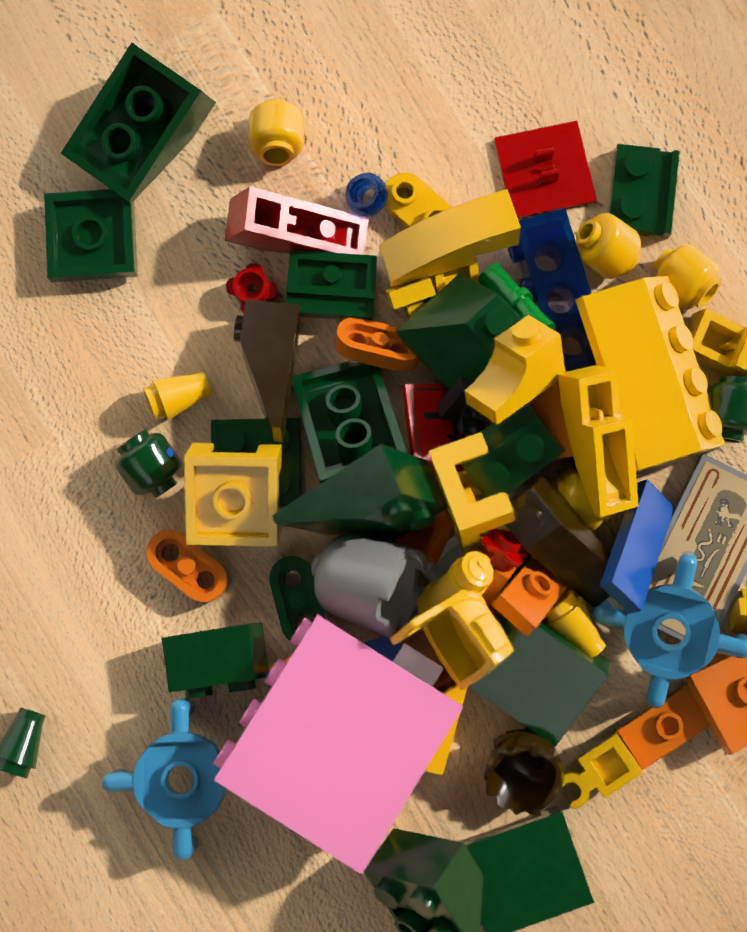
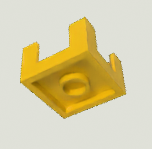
[429,432,515,555]
[184,443,282,547]

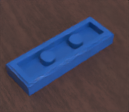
[600,479,675,614]

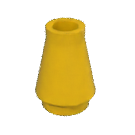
[143,371,212,421]
[545,590,606,658]

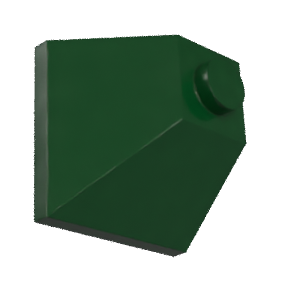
[395,273,522,391]

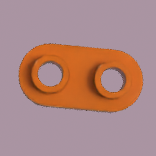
[334,317,420,372]
[146,530,229,603]

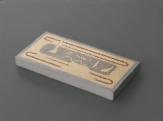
[649,453,747,642]

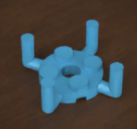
[593,551,747,708]
[102,697,227,861]

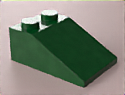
[61,42,216,203]
[292,361,407,484]
[272,444,448,535]

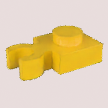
[562,732,643,809]

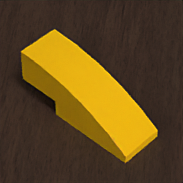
[379,189,521,287]
[687,308,747,377]
[558,365,639,517]

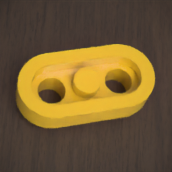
[383,172,452,229]

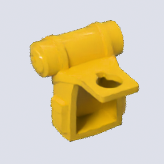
[390,551,514,690]

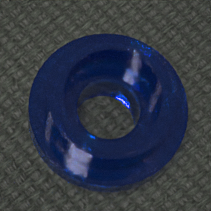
[345,173,388,217]

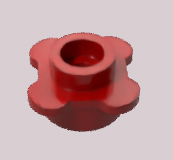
[226,263,278,313]
[480,528,528,572]

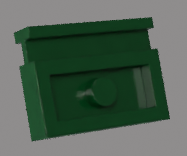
[608,143,680,239]
[286,250,377,321]
[461,402,566,498]

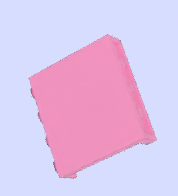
[213,615,463,874]

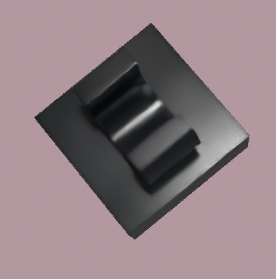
[437,376,490,435]

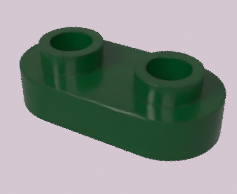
[269,556,326,641]

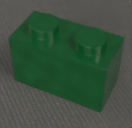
[162,623,269,699]

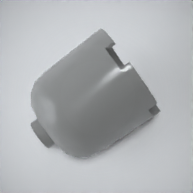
[312,532,427,638]

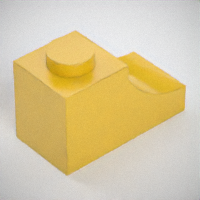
[464,315,565,425]

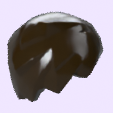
[484,727,564,815]

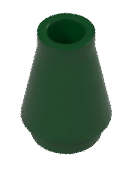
[0,707,46,779]

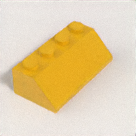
[575,276,725,471]

